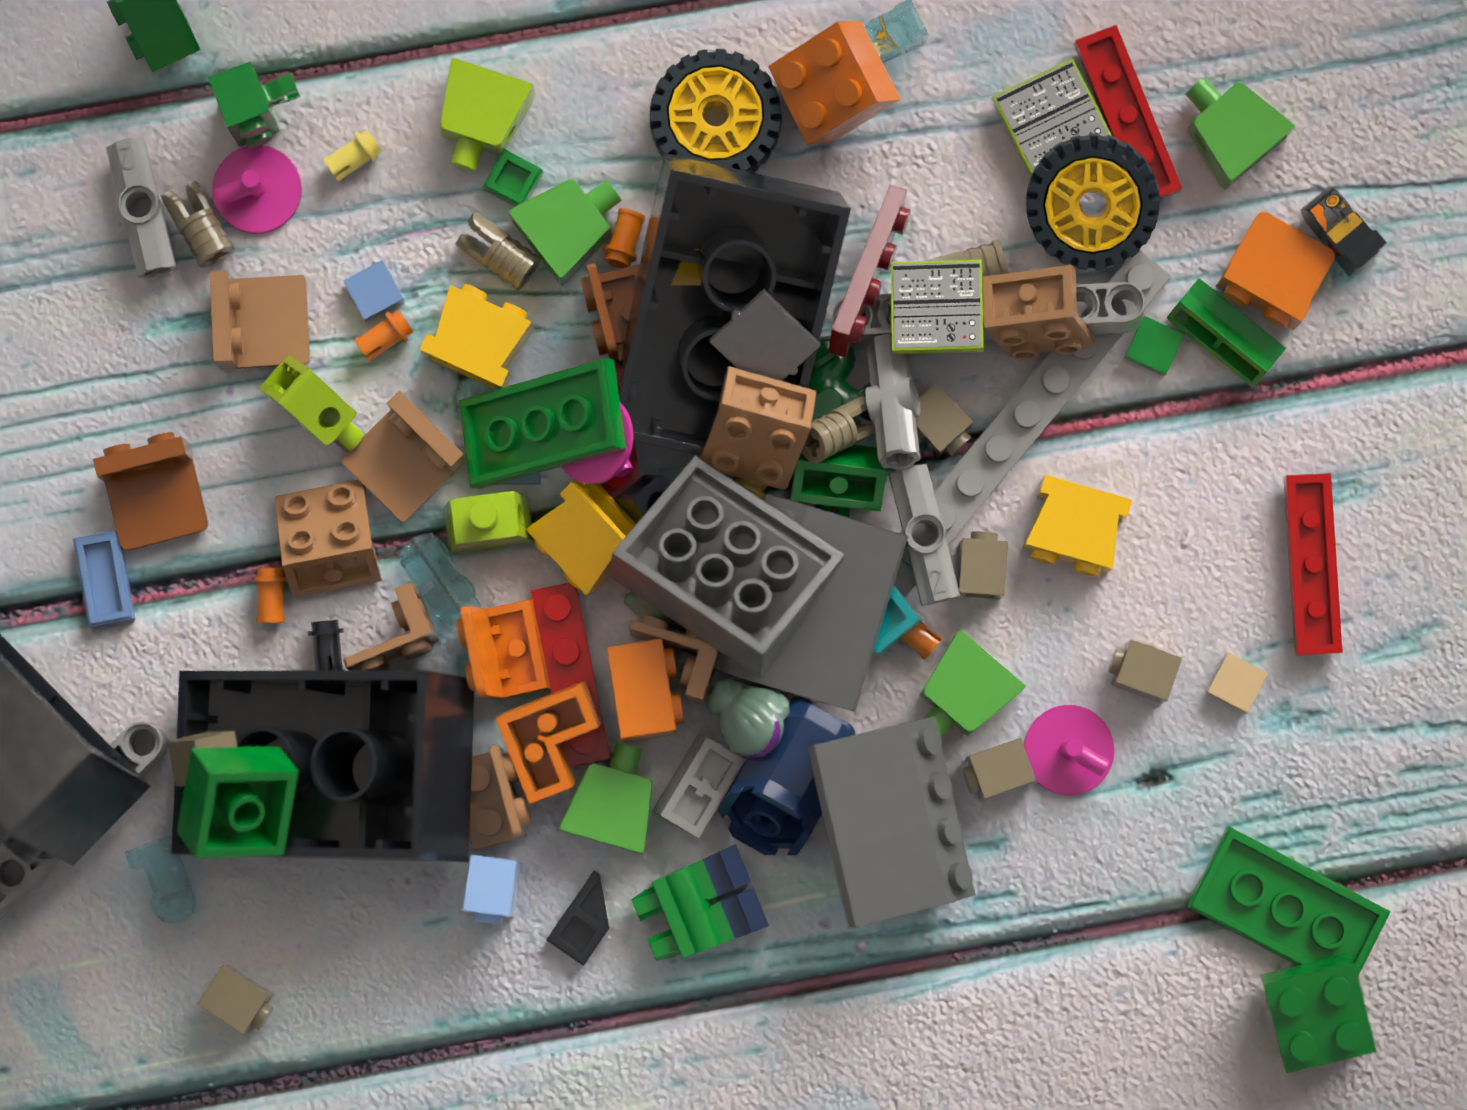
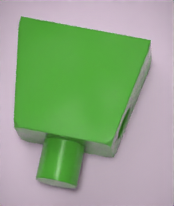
[1185,77,1295,190]
[508,178,622,286]
[919,629,1026,739]
[559,742,653,854]

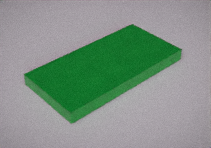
[459,358,626,489]
[1186,826,1391,976]

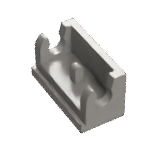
[652,734,745,838]

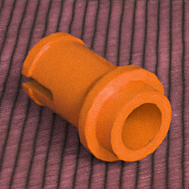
[603,208,646,268]
[354,310,414,363]
[252,568,288,623]
[901,622,943,660]

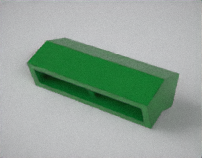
[1166,278,1286,388]

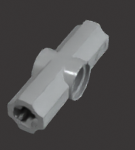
[106,138,177,278]
[865,333,921,471]
[888,464,960,606]

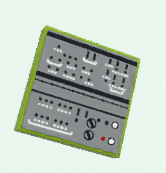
[991,58,1112,177]
[891,260,984,354]

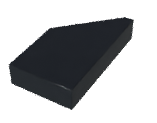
[546,871,610,966]

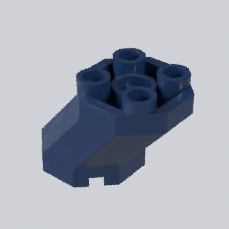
[718,697,856,855]

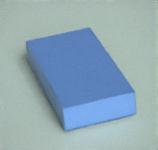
[73,530,136,628]

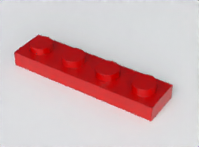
[1073,25,1182,199]
[1283,473,1343,656]
[531,583,611,767]

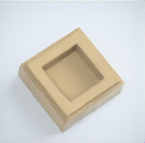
[1206,652,1268,714]

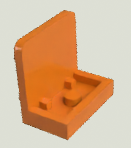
[1216,212,1335,330]
[456,599,550,700]

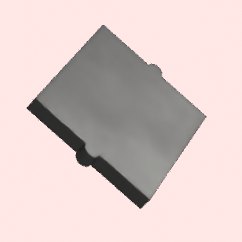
[710,289,820,381]

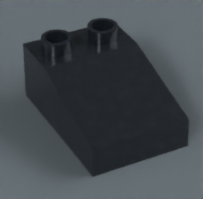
[617,153,851,455]
[0,633,151,866]
[171,670,475,862]

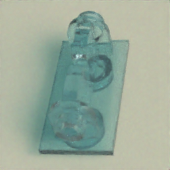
[398,532,481,627]

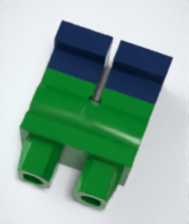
[631,844,769,961]

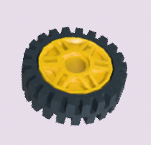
[649,48,782,173]
[1026,133,1160,270]

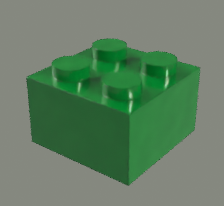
[177,746,299,858]
[1260,953,1377,1074]

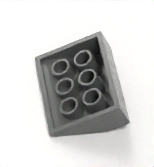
[612,456,844,679]
[714,494,908,712]
[807,716,976,929]

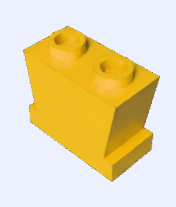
[419,284,534,390]
[1022,475,1132,577]
[526,480,637,596]

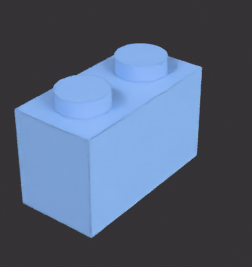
[463,855,521,925]

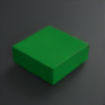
[482,148,544,207]
[1124,316,1185,377]

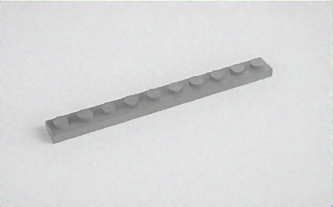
[894,250,1171,598]

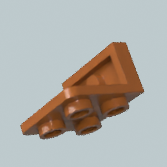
[580,263,640,364]
[93,432,209,551]

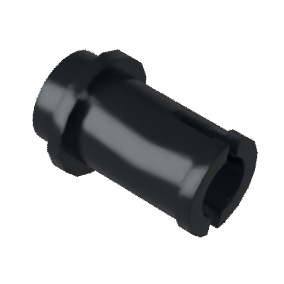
[308,620,344,671]

